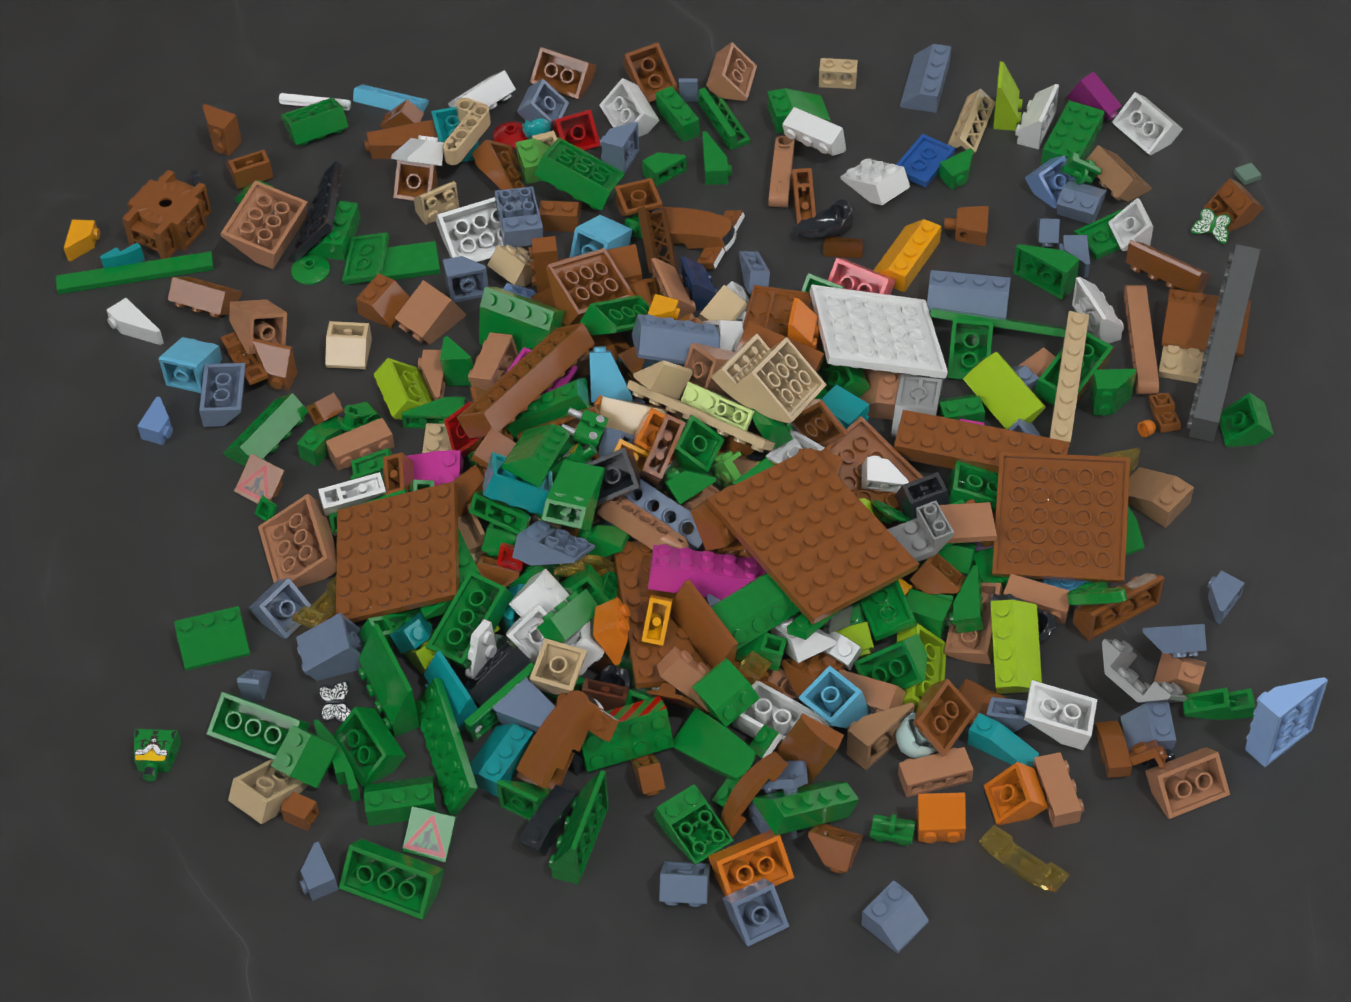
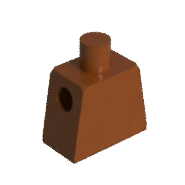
[944,206,989,246]

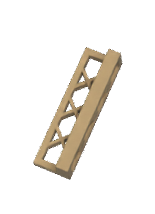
[947,88,995,154]

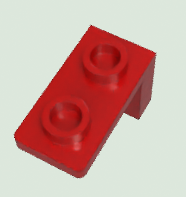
[496,543,529,572]

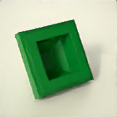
[254,495,278,522]

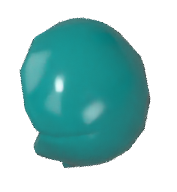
[522,118,551,139]

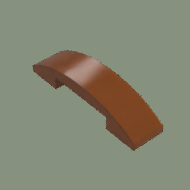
[220,332,269,385]
[720,752,788,838]

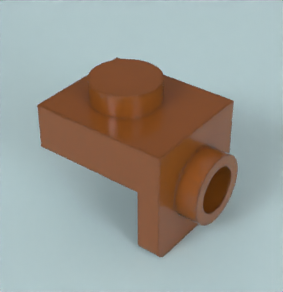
[1130,739,1168,769]

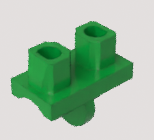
[1061,152,1101,185]
[870,814,915,846]

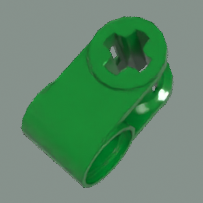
[340,402,381,432]
[593,571,619,606]

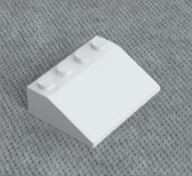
[436,197,530,262]

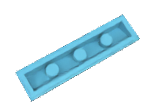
[353,84,429,112]

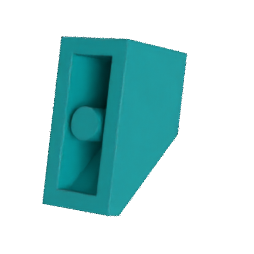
[390,612,433,653]

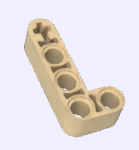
[443,97,491,165]

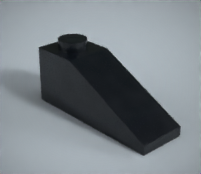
[519,784,577,856]

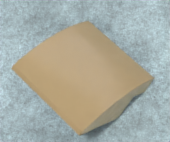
[711,334,827,423]

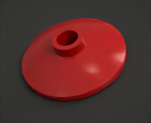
[493,122,528,149]

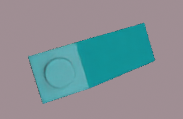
[967,713,1039,767]

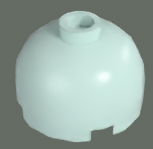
[896,713,937,759]

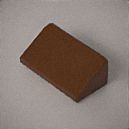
[823,237,864,258]

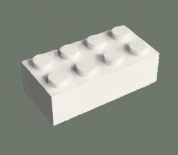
[732,680,833,750]

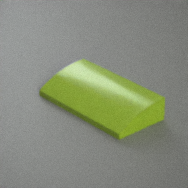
[963,352,1046,430]

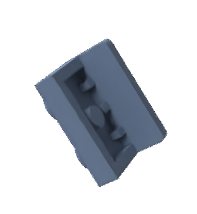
[761,760,808,793]

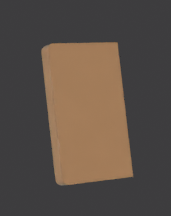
[458,503,485,554]

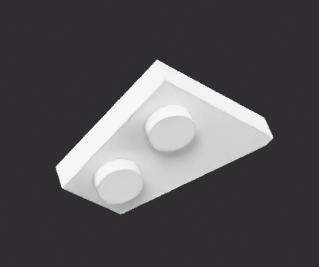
[465,619,497,679]

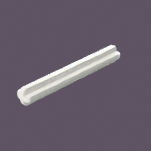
[279,93,351,111]

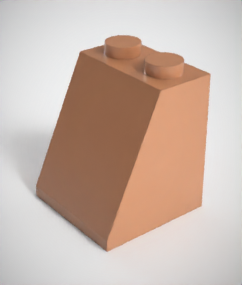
[395,280,466,345]
[229,299,287,354]
[684,343,735,399]

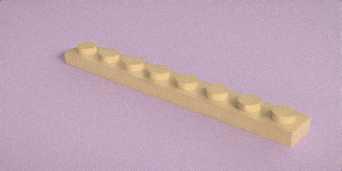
[1049,311,1089,446]
[626,380,775,452]

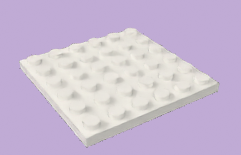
[809,285,948,378]

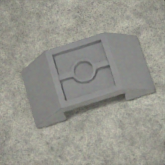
[891,373,944,437]
[887,501,954,562]
[1102,639,1187,703]

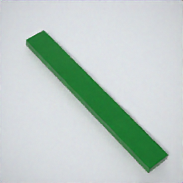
[56,251,214,294]
[930,307,1092,337]

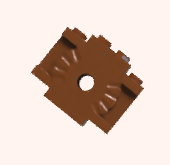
[122,170,212,259]

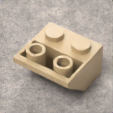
[413,181,459,225]
[487,245,535,287]
[325,321,372,369]

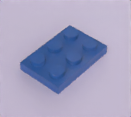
[896,134,955,188]

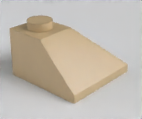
[530,639,588,695]

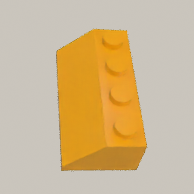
[873,219,941,292]

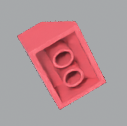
[828,258,896,295]

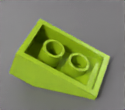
[993,62,1023,131]

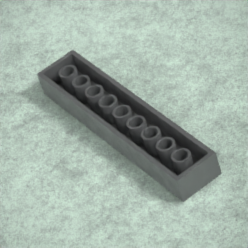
[1187,244,1261,442]

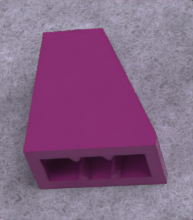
[1066,72,1122,122]

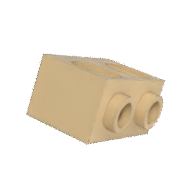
[819,58,858,89]

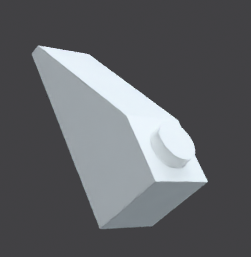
[107,298,164,345]
[318,472,386,517]

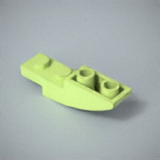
[681,382,755,431]

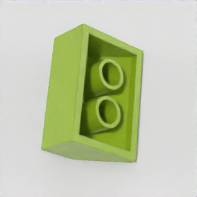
[374,358,433,420]

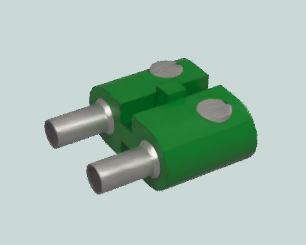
[562,408,609,448]

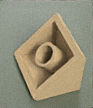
[698,285,748,321]
[633,360,693,399]

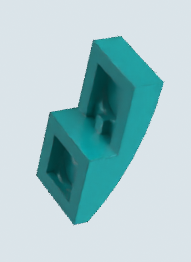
[100,243,145,268]

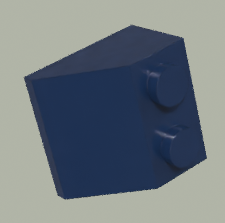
[681,256,718,311]

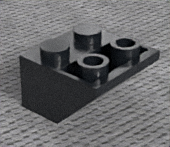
[894,472,949,520]

